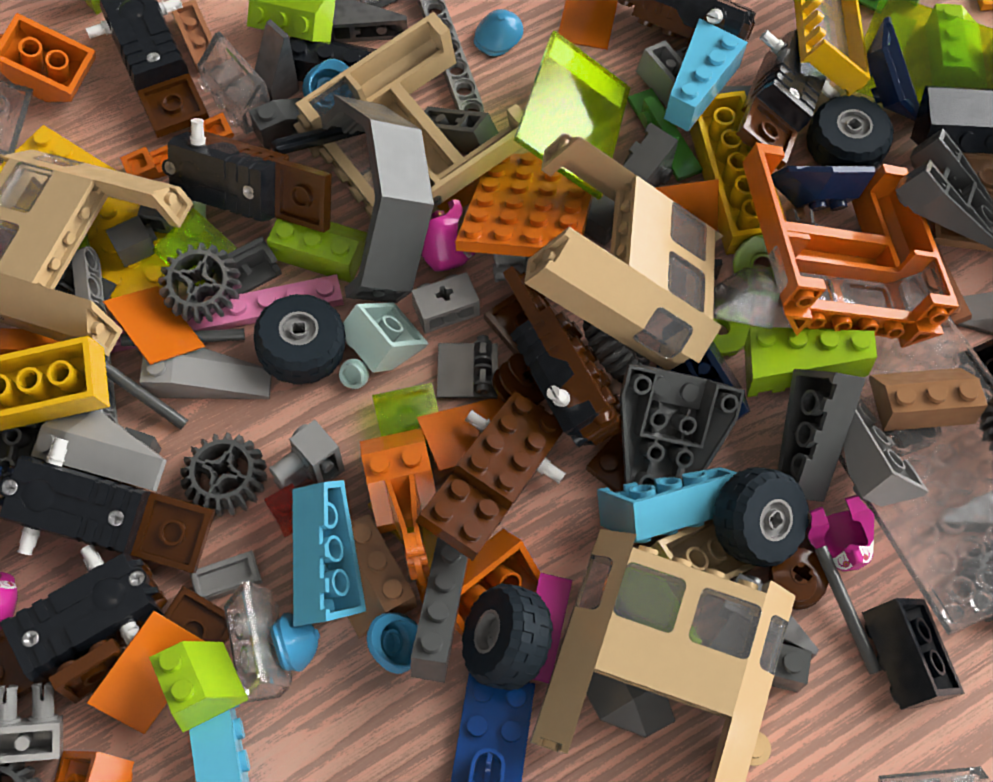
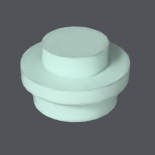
[339,359,369,389]

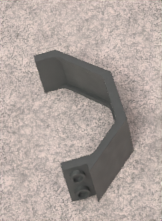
[321,94,434,303]

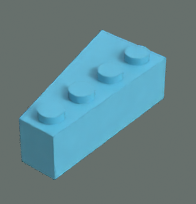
[664,18,748,131]
[597,467,737,543]
[292,480,366,627]
[189,704,250,782]

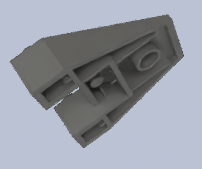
[895,128,993,249]

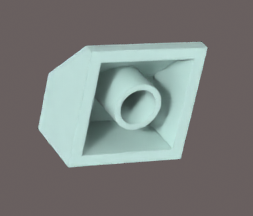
[343,302,429,373]

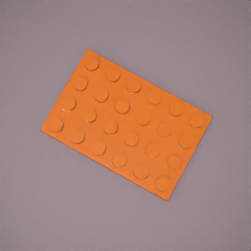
[455,152,595,257]

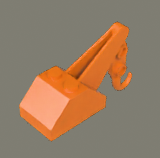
[0,13,96,102]
[360,428,436,605]

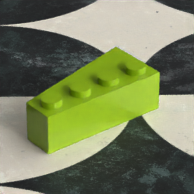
[744,326,877,398]

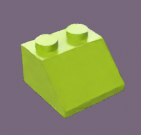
[149,641,249,733]

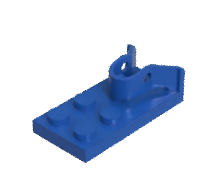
[451,673,535,782]

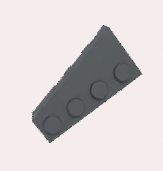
[584,122,678,246]
[777,369,866,502]

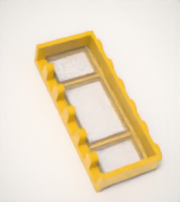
[794,0,871,96]

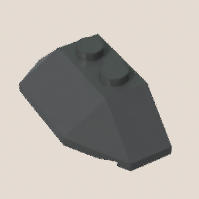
[586,609,675,738]

